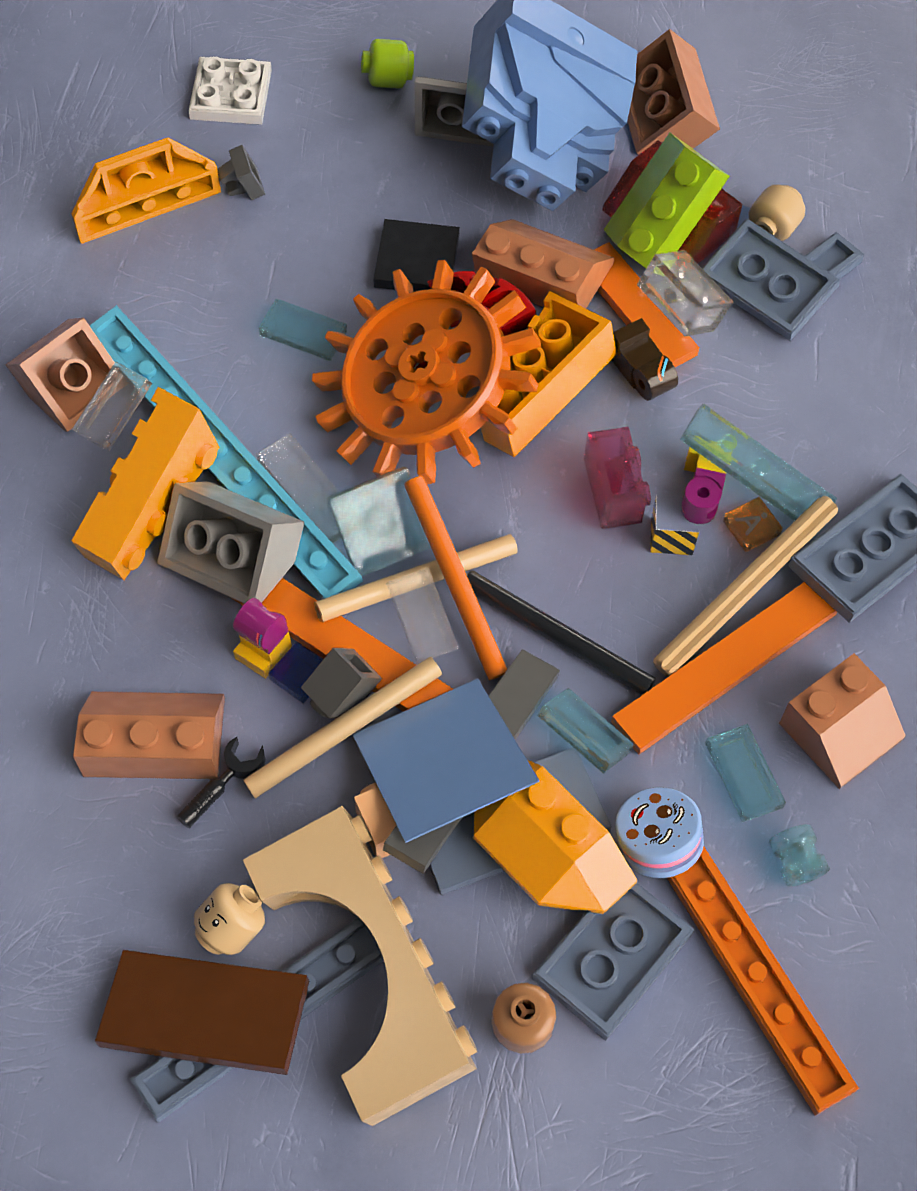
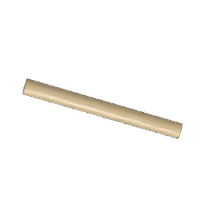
[314,534,518,622]
[243,656,442,799]

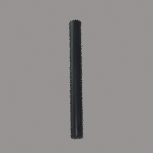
[467,570,656,695]

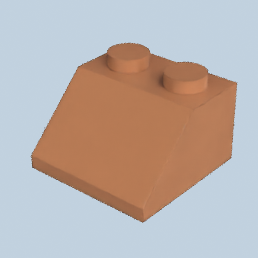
[6,318,130,432]
[779,653,906,789]

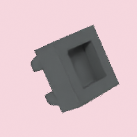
[217,145,265,200]

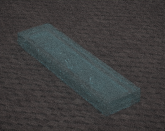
[680,404,837,521]

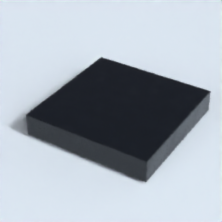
[373,219,460,292]

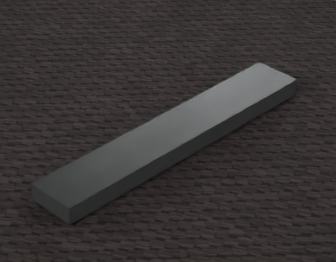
[383,649,560,874]

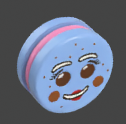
[615,787,704,878]

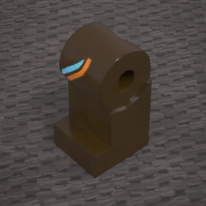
[611,318,678,401]

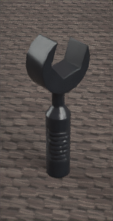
[176,737,266,829]

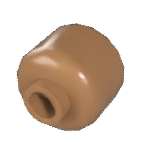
[492,983,556,1054]

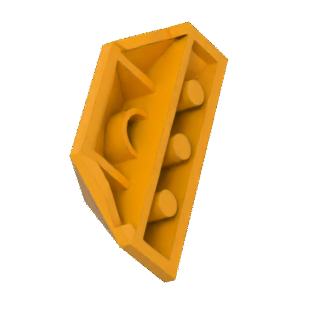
[71,137,221,244]
[473,760,637,914]

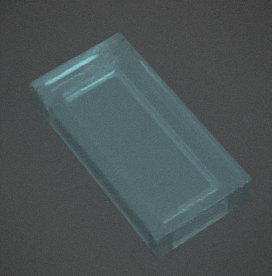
[259,298,347,361]
[537,688,634,774]
[705,724,786,823]

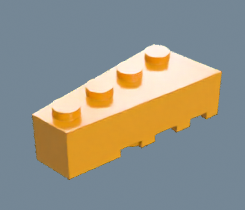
[480,291,617,458]

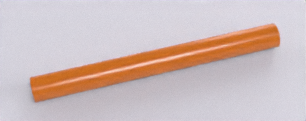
[404,476,508,681]

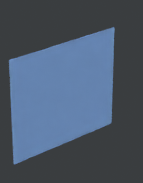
[352,679,540,843]

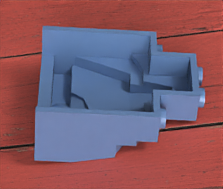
[462,0,637,211]

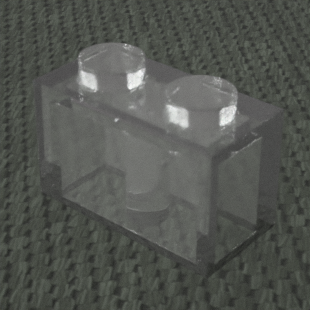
[637,250,734,337]

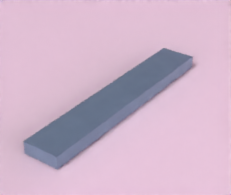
[130,917,384,1123]

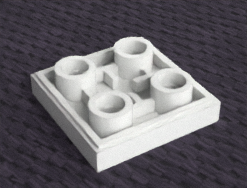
[188,57,272,125]

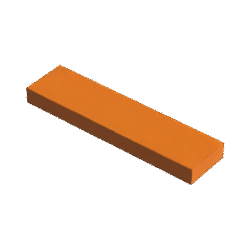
[594,242,700,368]

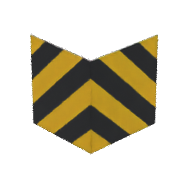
[650,494,699,555]

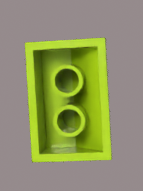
[603,132,730,273]

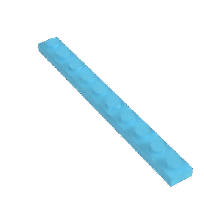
[90,305,363,599]

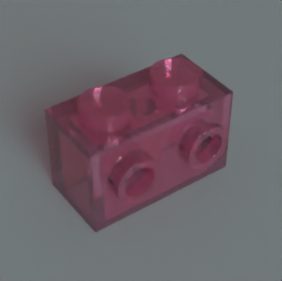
[584,427,651,529]

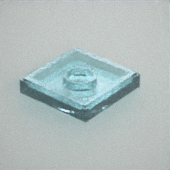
[327,466,431,576]

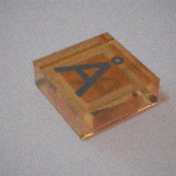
[723,496,783,552]

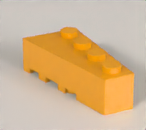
[71,387,220,580]

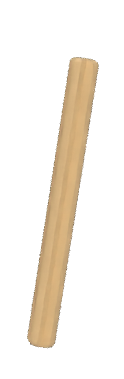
[653,496,838,676]

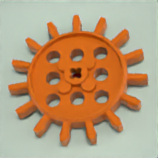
[312,260,541,484]

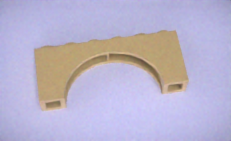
[243,806,478,1126]

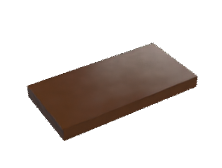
[95,950,310,1075]

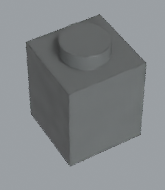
[301,648,383,718]

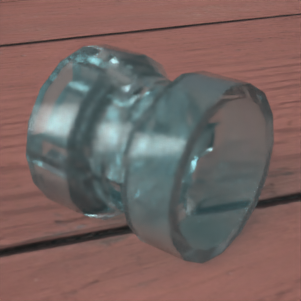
[769,824,830,886]

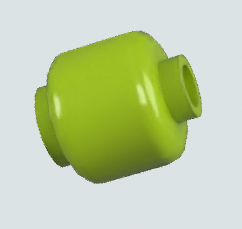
[361,39,414,89]

